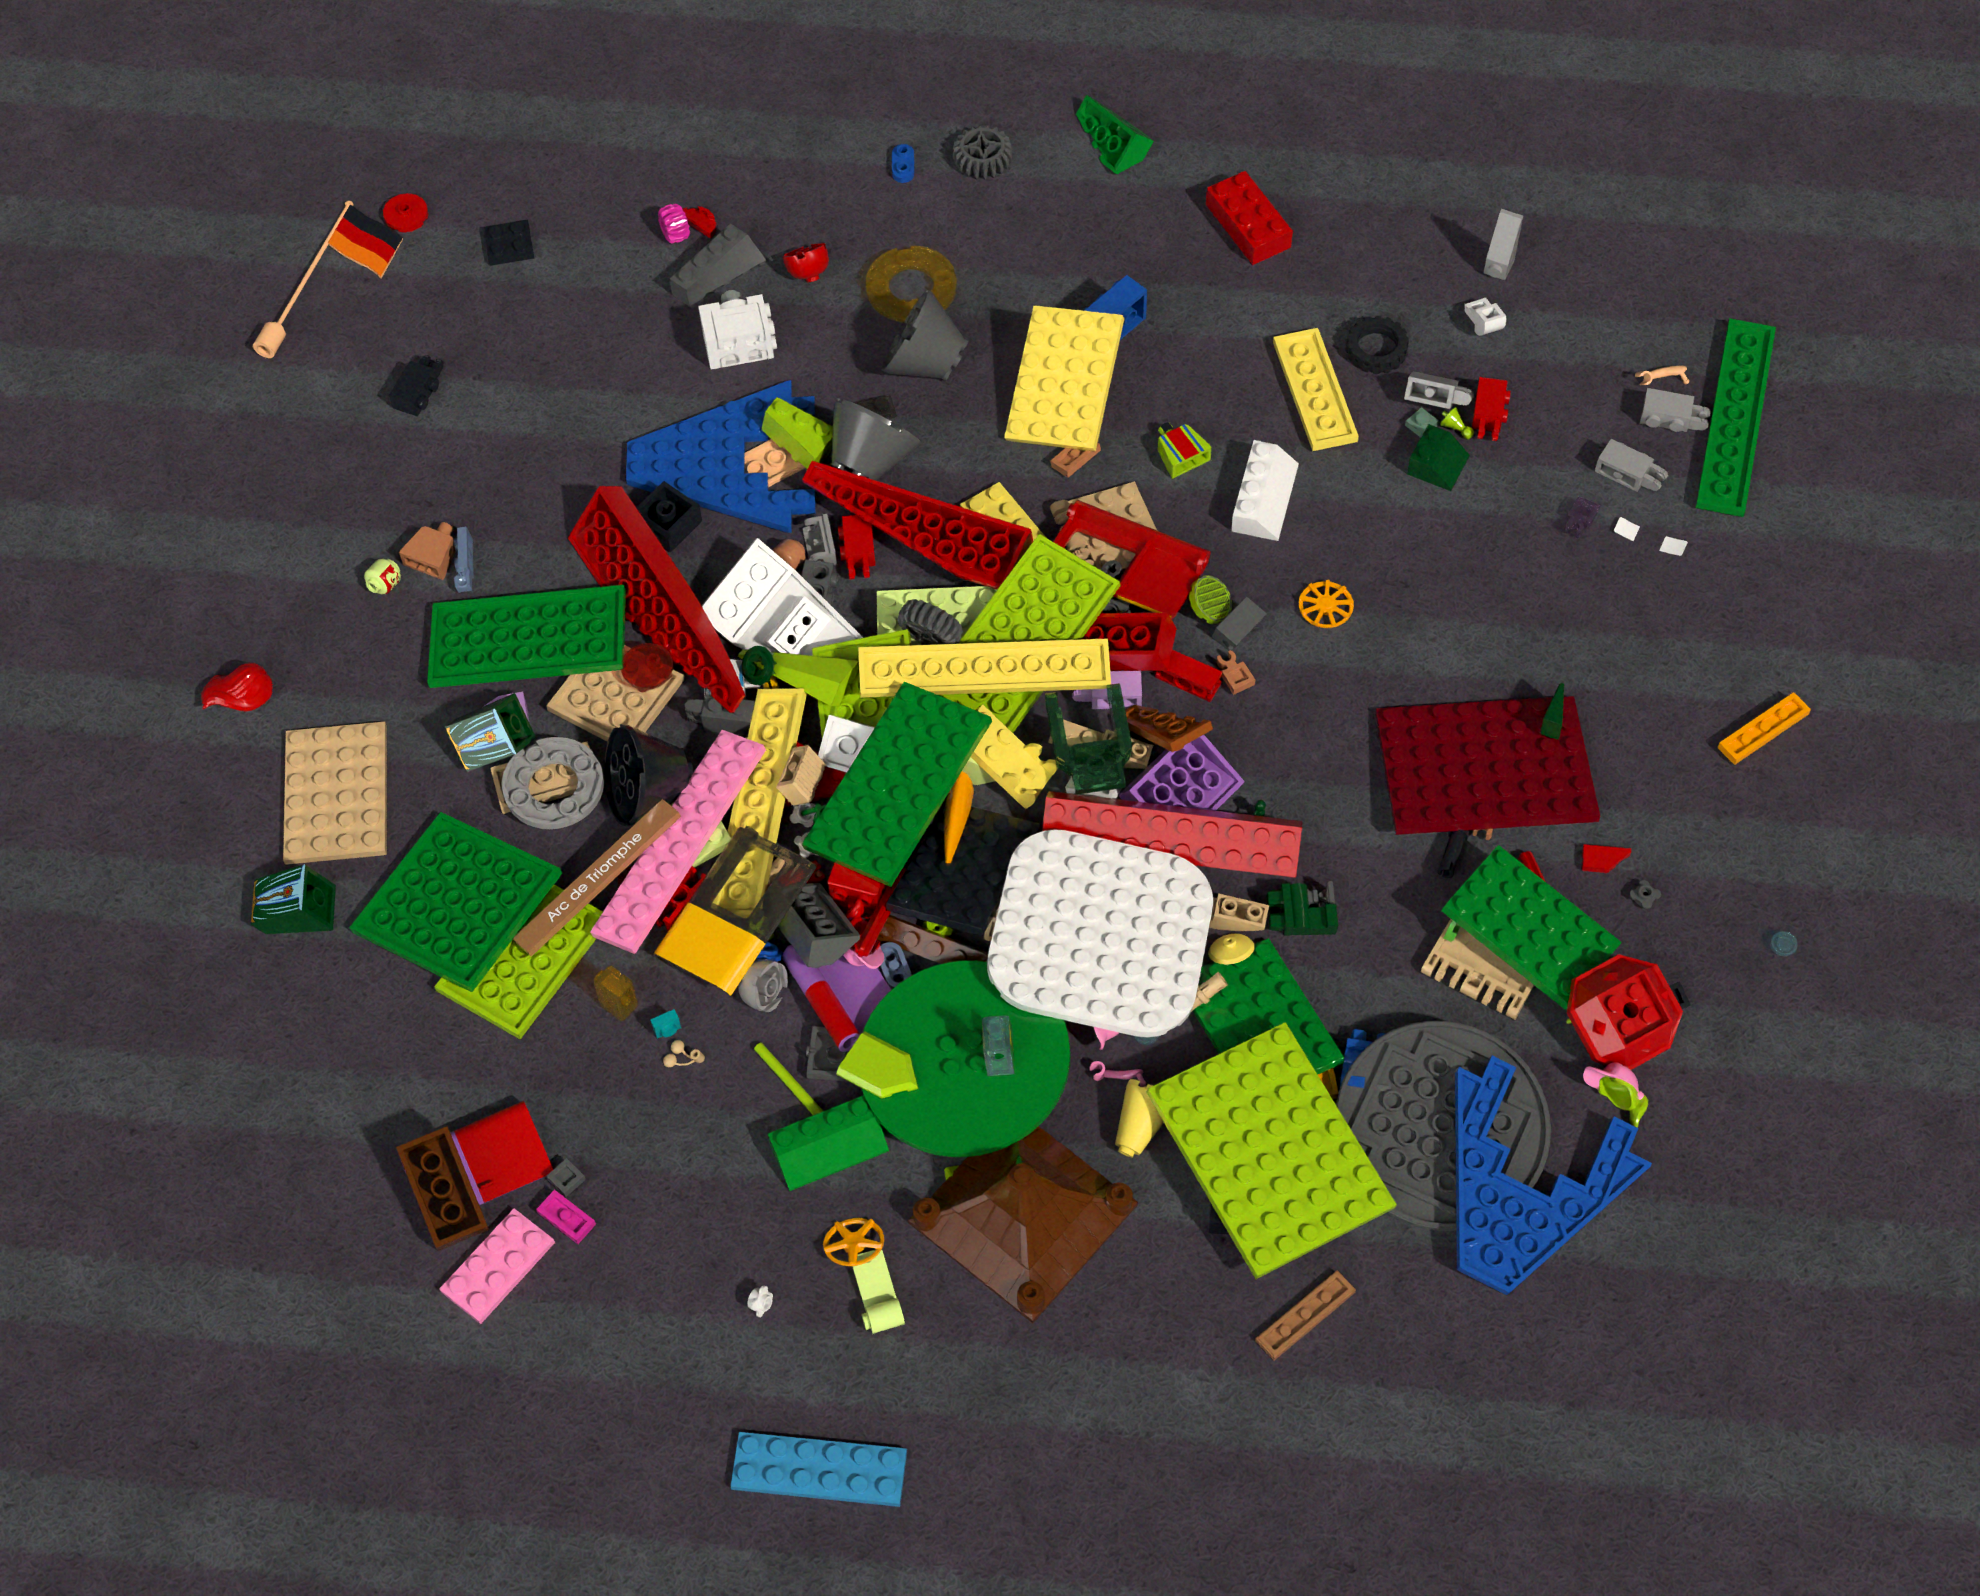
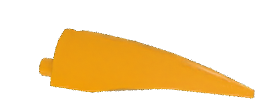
[944,771,974,863]

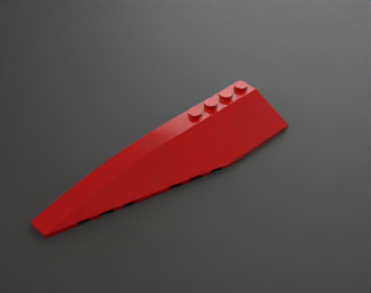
[568,486,746,713]

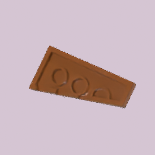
[1115,705,1213,752]

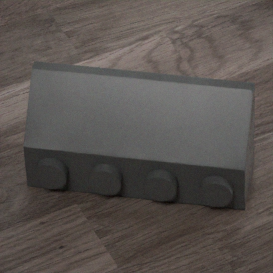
[769,883,860,968]

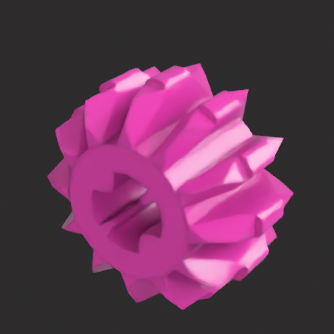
[658,203,690,244]

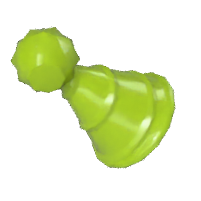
[1440,407,1474,439]

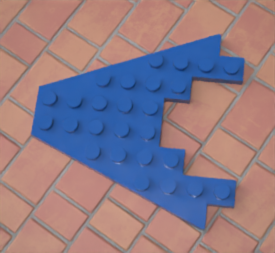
[626,380,816,533]

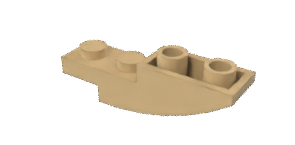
[1048,717,1153,769]
[1209,894,1269,931]

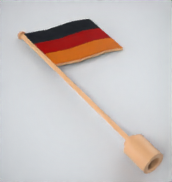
[253,200,403,358]

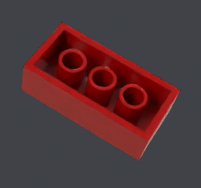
[1206,171,1293,265]
[1081,612,1177,671]

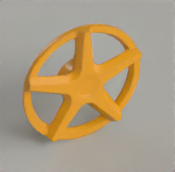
[823,1218,884,1266]

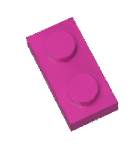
[536,1190,596,1244]

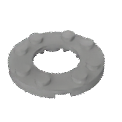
[502,737,604,829]

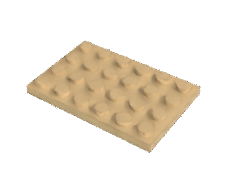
[283,722,387,865]

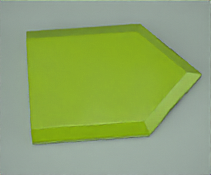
[836,1031,918,1099]

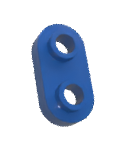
[892,144,914,183]

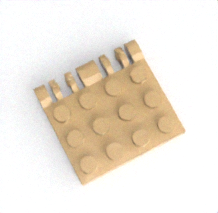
[1050,481,1157,573]
[1421,919,1535,1020]

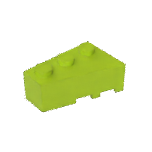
[761,397,833,469]

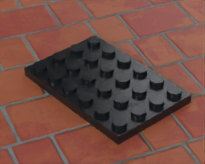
[886,804,1042,936]

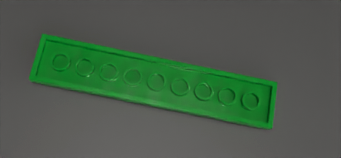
[1695,318,1776,517]

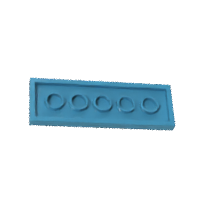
[731,1432,907,1507]

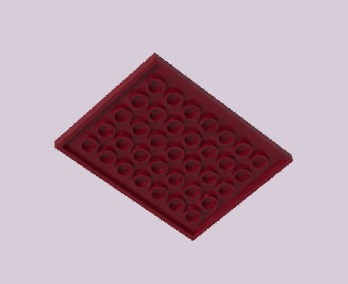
[1375,696,1600,835]

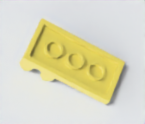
[971,704,1059,809]

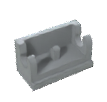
[803,514,837,565]

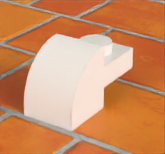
[1465,298,1506,336]

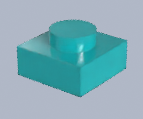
[650,1009,681,1039]

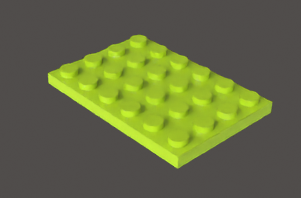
[434,885,603,1040]

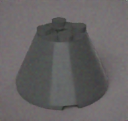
[881,290,968,381]
[831,398,921,480]

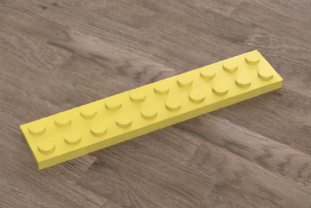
[858,639,1111,698]
[710,688,807,919]

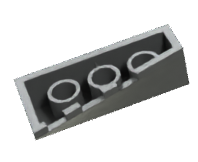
[670,223,766,306]

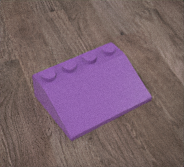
[1118,735,1245,811]

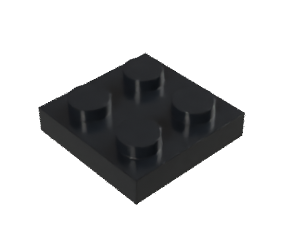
[484,220,534,266]

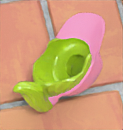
[1583,1062,1648,1128]

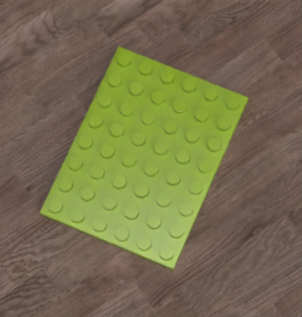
[1146,1022,1397,1279]

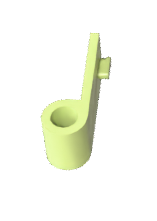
[852,1250,905,1334]

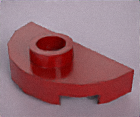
[683,206,717,238]

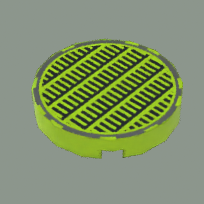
[1189,576,1232,624]

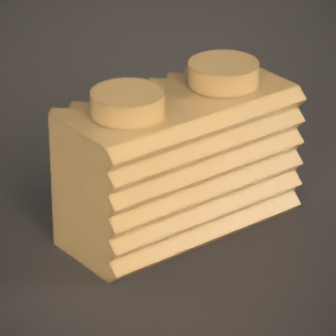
[776,745,827,806]

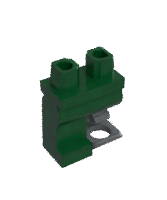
[1266,881,1338,936]

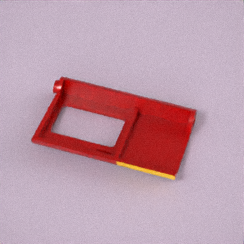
[1053,500,1211,620]

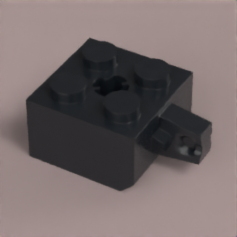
[636,481,702,552]

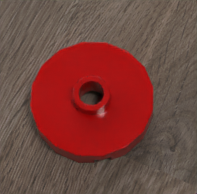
[383,193,429,233]

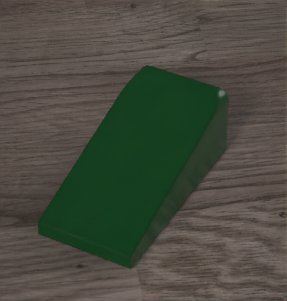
[1540,683,1564,740]

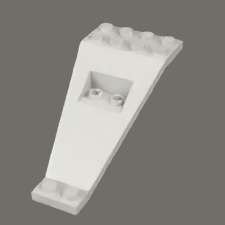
[702,538,863,656]

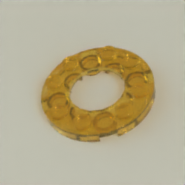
[866,246,957,322]

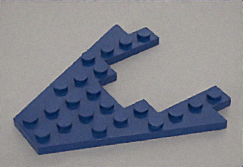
[1455,1055,1652,1295]

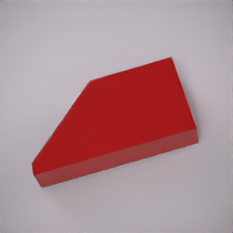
[1582,844,1631,873]

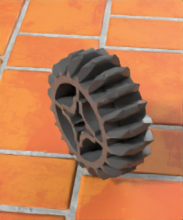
[953,125,1013,180]
[897,599,963,645]

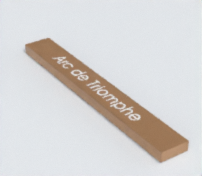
[513,799,681,957]

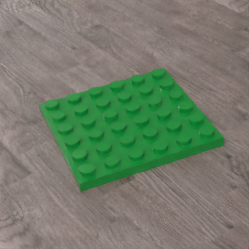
[349,812,562,992]

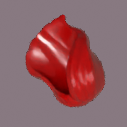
[201,663,273,712]

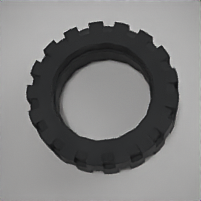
[1346,316,1409,374]

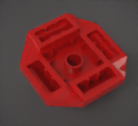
[1567,954,1683,1070]

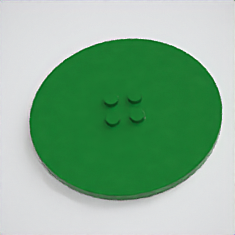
[861,961,1071,1157]

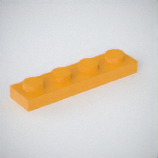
[1718,692,1811,765]

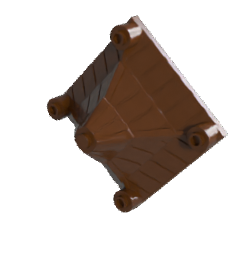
[908,1126,1138,1323]

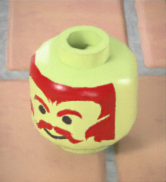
[364,559,401,594]

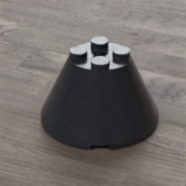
[604,724,693,826]

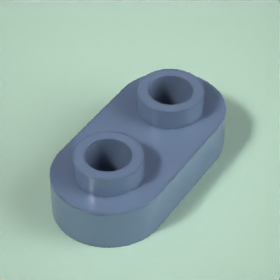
[880,942,911,990]

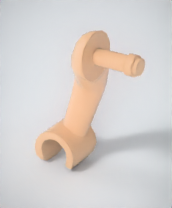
[1635,365,1689,385]

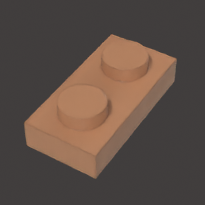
[1050,443,1101,478]

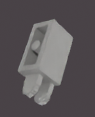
[1404,371,1474,409]
[1640,388,1710,432]
[1595,439,1668,492]

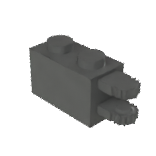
[684,695,755,736]

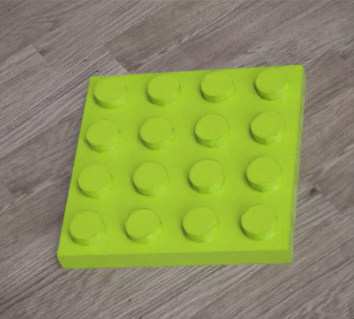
[812,629,911,739]

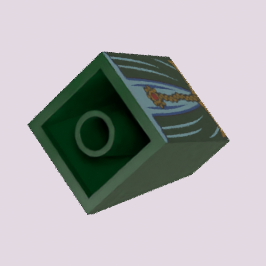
[445,693,536,772]
[251,864,336,934]

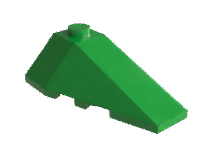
[1076,95,1154,174]

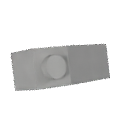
[1484,209,1523,280]

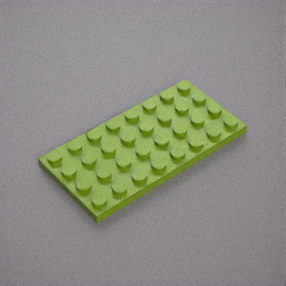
[939,534,1121,733]

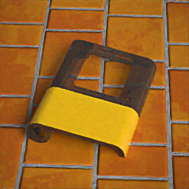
[653,826,817,996]

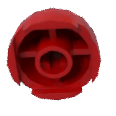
[782,242,829,283]

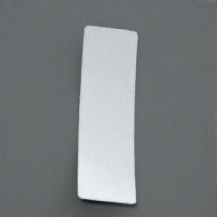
[1614,517,1688,556]

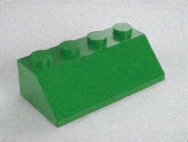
[768,1095,889,1191]

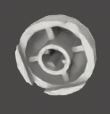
[738,959,788,1012]

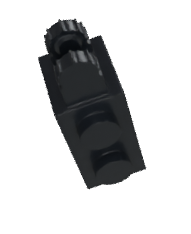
[389,354,444,417]

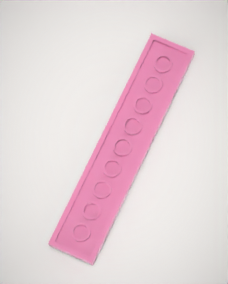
[590,730,766,954]

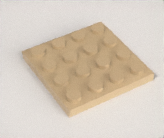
[547,645,684,742]

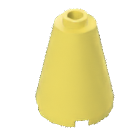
[1115,1079,1164,1158]

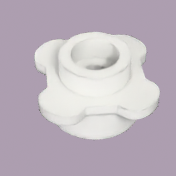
[748,1286,773,1317]

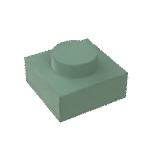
[1405,408,1439,437]

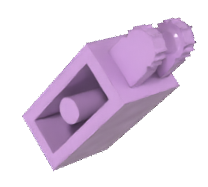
[1072,671,1142,709]

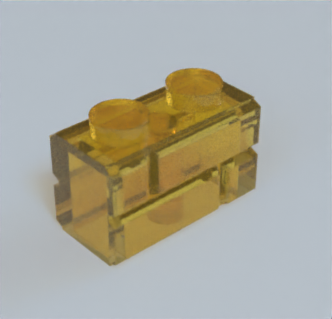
[594,966,638,1021]

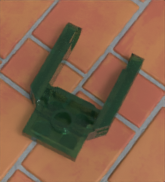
[1045,683,1132,795]

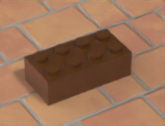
[396,1126,489,1251]

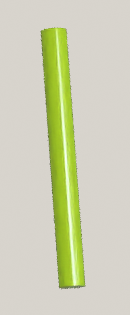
[754,1042,823,1115]

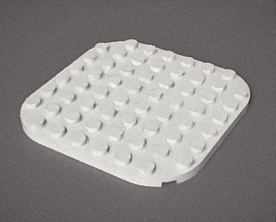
[987,830,1213,1037]

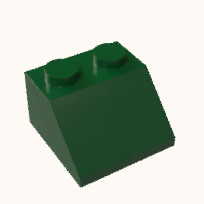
[1407,424,1470,491]

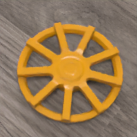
[1299,580,1354,628]

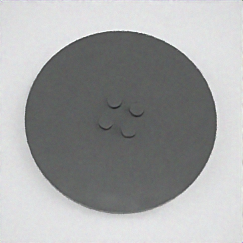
[1336,1021,1551,1231]

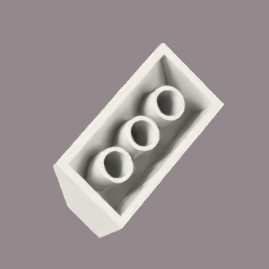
[1232,440,1299,541]

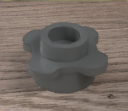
[1630,880,1661,909]

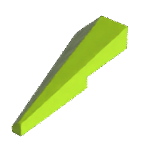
[738,649,859,706]

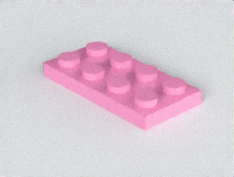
[440,1208,555,1324]

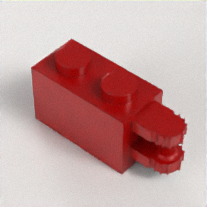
[1472,377,1511,441]
[838,515,876,579]

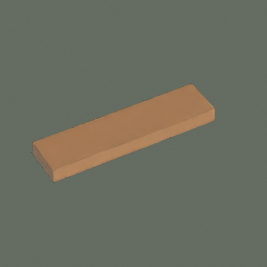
[1255,1270,1356,1361]

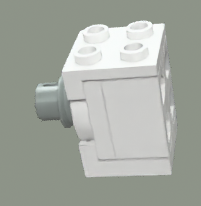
[698,290,777,369]

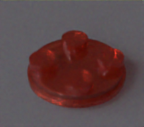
[621,643,673,692]

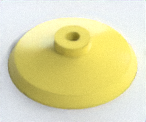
[1208,934,1254,965]

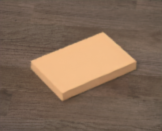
[745,439,805,487]

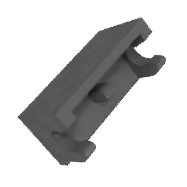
[1211,597,1267,651]

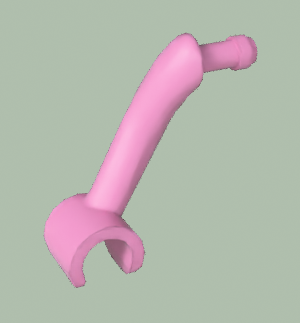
[1090,1061,1146,1087]

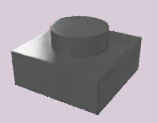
[546,1158,586,1197]

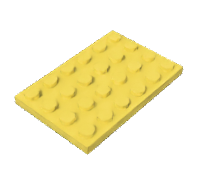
[1004,306,1125,452]

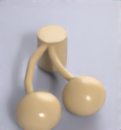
[663,1040,705,1067]

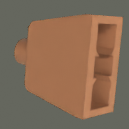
[399,522,456,580]

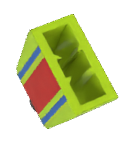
[1158,422,1211,479]

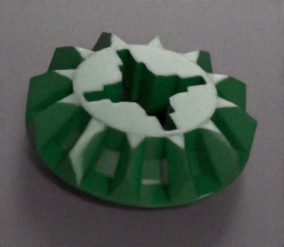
[741,646,777,685]

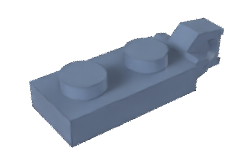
[454,526,474,593]

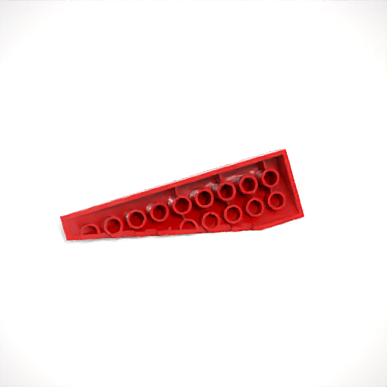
[802,461,1033,590]

